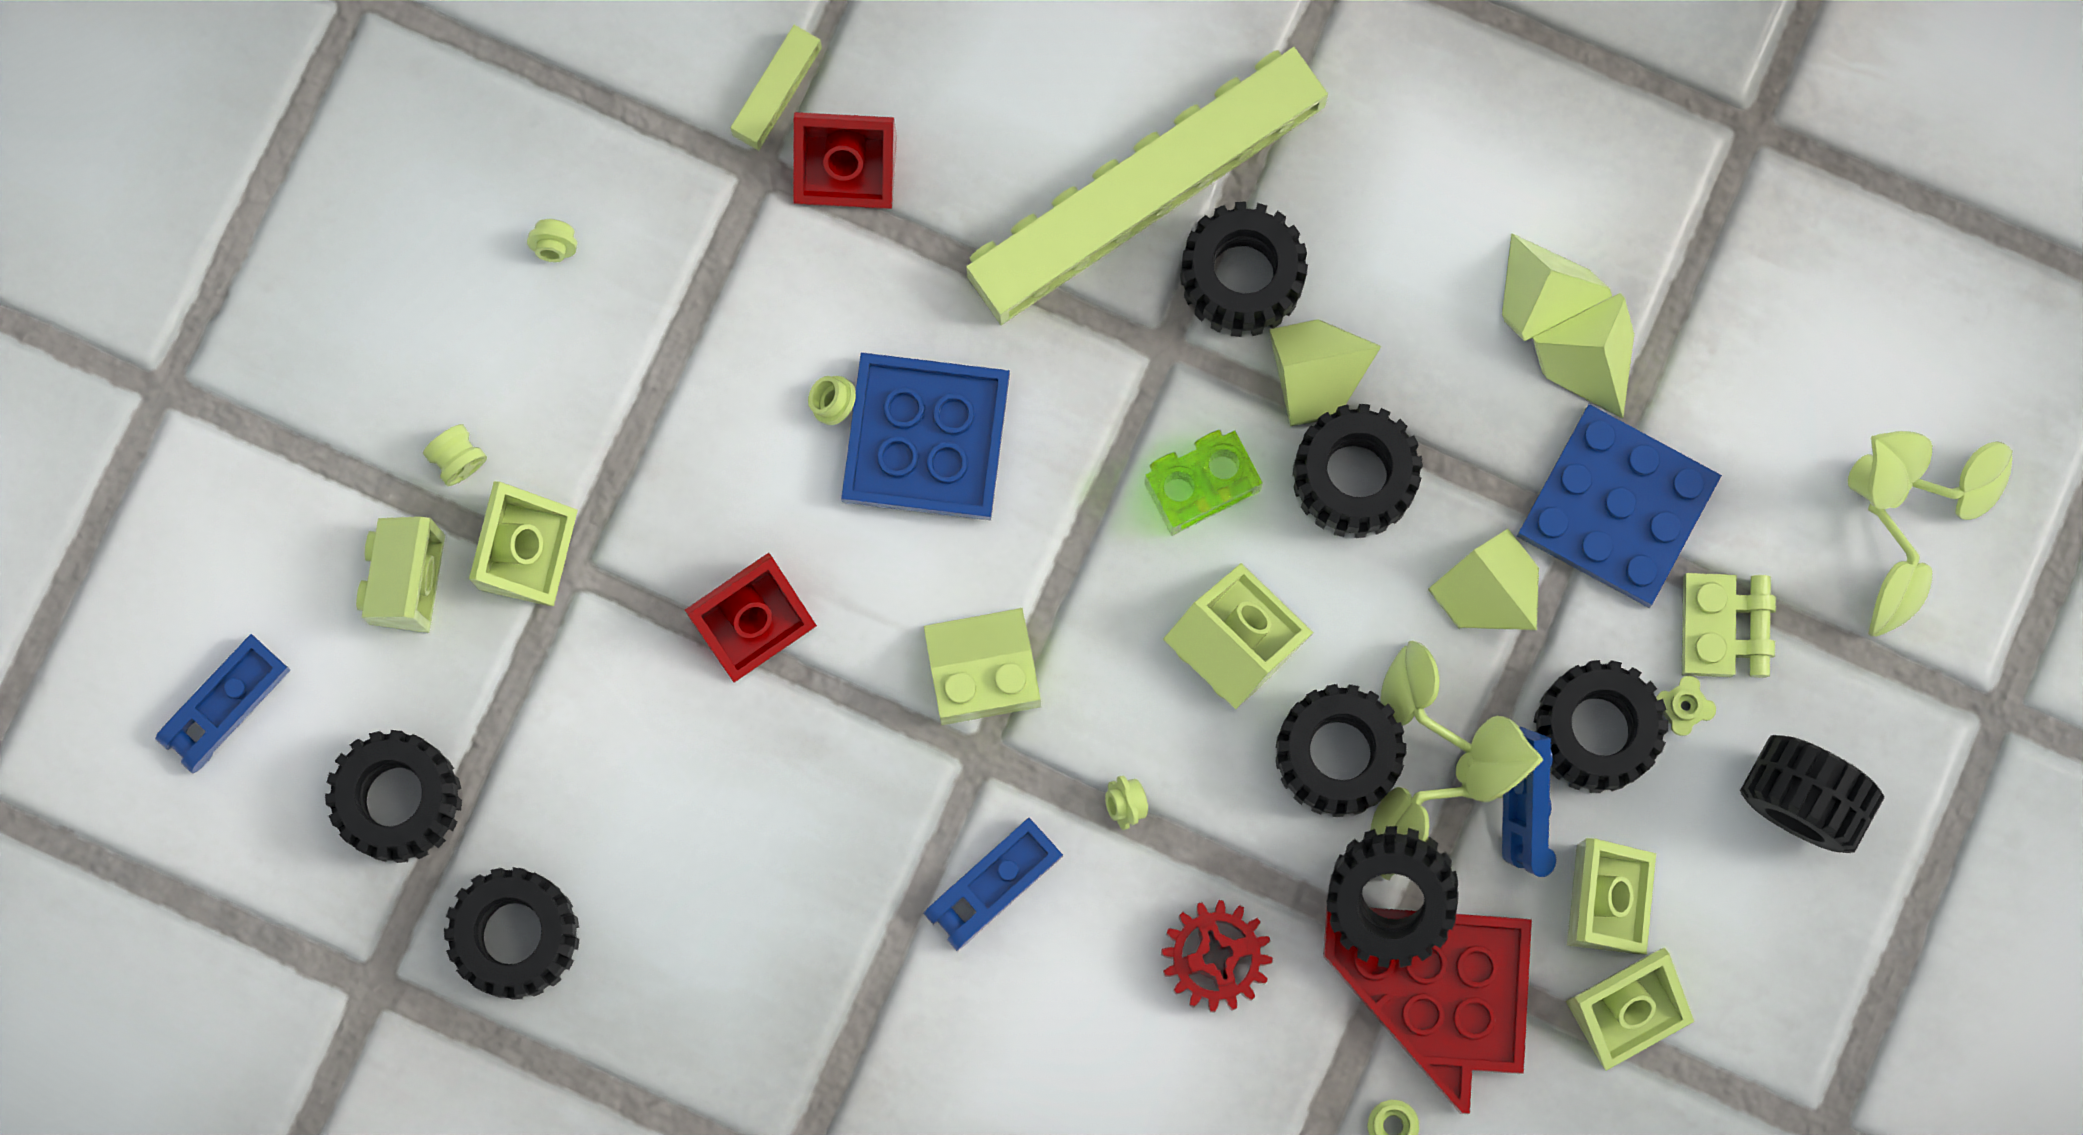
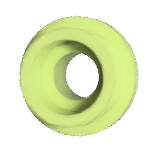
[527,219,577,262]
[808,376,856,425]
[1367,1100,1419,1135]

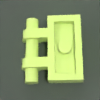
[1682,573,1776,678]

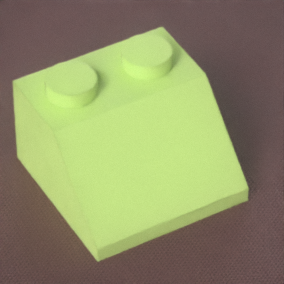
[356,517,445,633]
[1163,563,1313,709]
[924,608,1041,725]

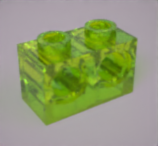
[1144,430,1263,536]

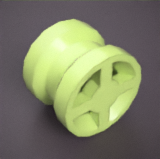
[423,424,487,487]

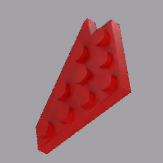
[1323,906,1532,1114]

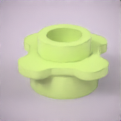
[1656,676,1716,736]
[1105,775,1148,830]

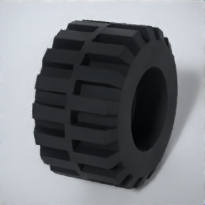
[1180,201,1308,337]
[1292,404,1423,538]
[1533,660,1668,793]
[1275,684,1406,817]
[325,730,462,863]
[1740,735,1884,853]
[1327,826,1459,968]
[444,867,580,999]

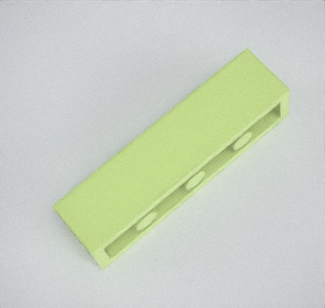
[730,25,822,151]

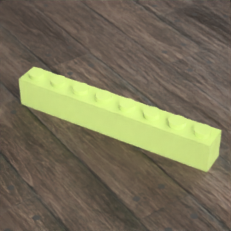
[966,47,1328,325]

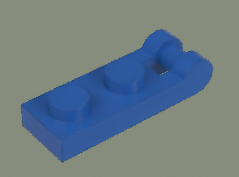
[155,634,291,774]
[1502,727,1557,877]
[923,817,1063,951]

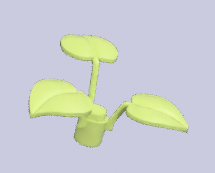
[1848,431,2013,637]
[1371,641,1543,881]

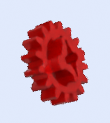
[1161,900,1273,1013]

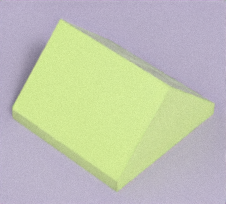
[469,481,578,606]
[1567,838,1656,955]
[1566,948,1694,1071]

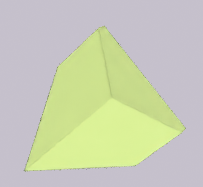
[1502,233,1612,341]
[1532,293,1635,419]
[1269,319,1381,427]
[1428,529,1539,630]

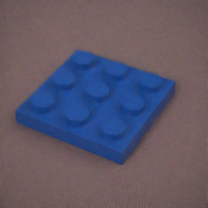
[841,352,1010,521]
[1517,404,1722,608]

